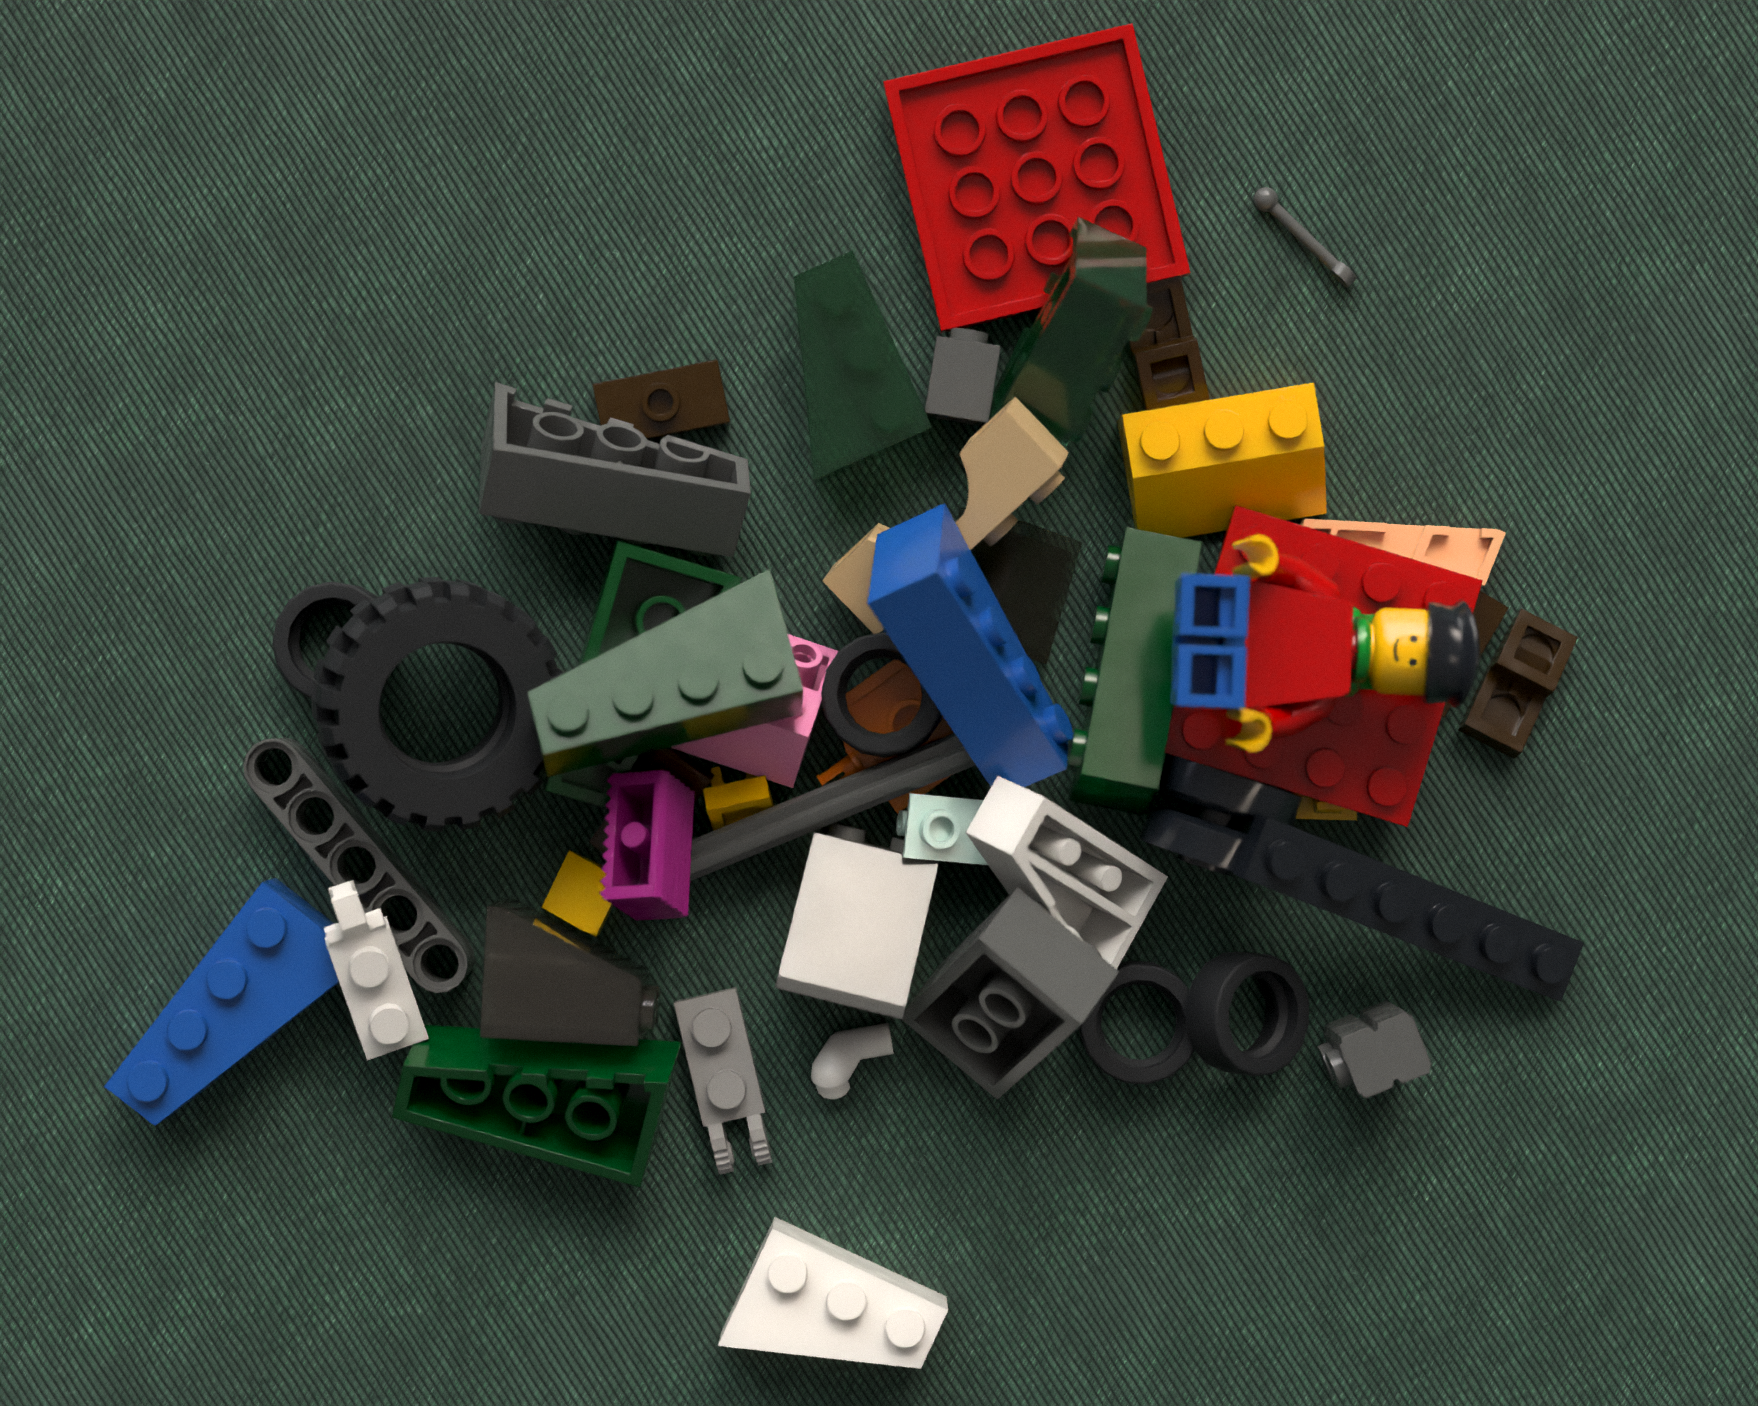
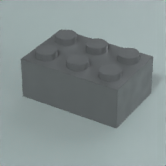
[902,887,1119,1100]

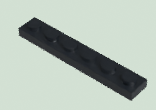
[1233,813,1584,1002]

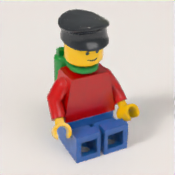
[1170,535,1480,752]

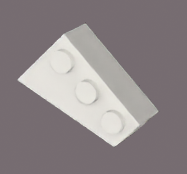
[966,776,1168,969]
[718,1217,948,1369]

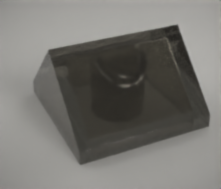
[957,507,1082,664]

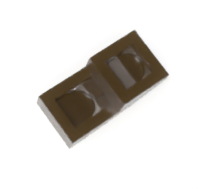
[1116,276,1210,410]
[1458,609,1578,759]

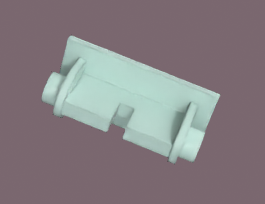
[896,793,988,865]

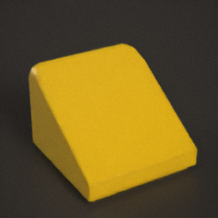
[541,850,613,937]

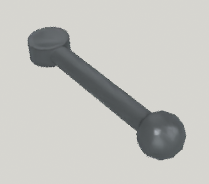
[1253,187,1357,288]

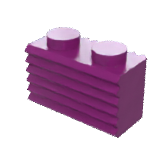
[600,770,695,921]

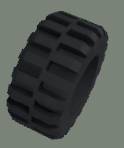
[311,577,565,832]

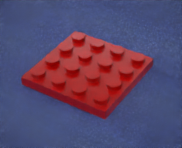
[883,23,1191,333]
[1165,505,1483,827]

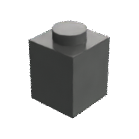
[924,328,1000,427]

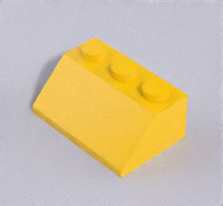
[1117,383,1327,538]

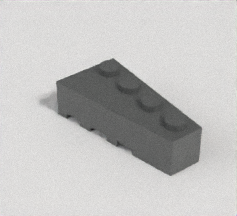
[479,382,751,557]

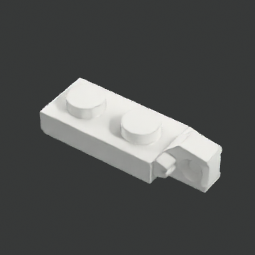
[324,880,429,1060]

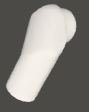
[811,1023,894,1099]

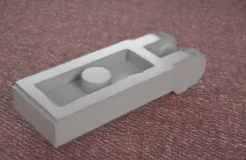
[674,987,772,1175]

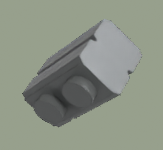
[1317,1000,1432,1098]

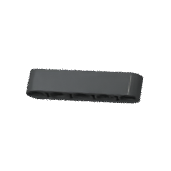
[243,737,475,993]

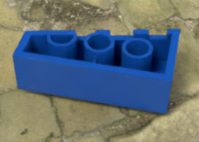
[867,503,1073,788]
[104,878,339,1126]

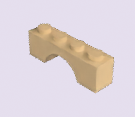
[823,396,1069,634]

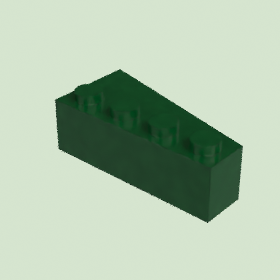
[1067,527,1202,815]
[392,1025,681,1187]

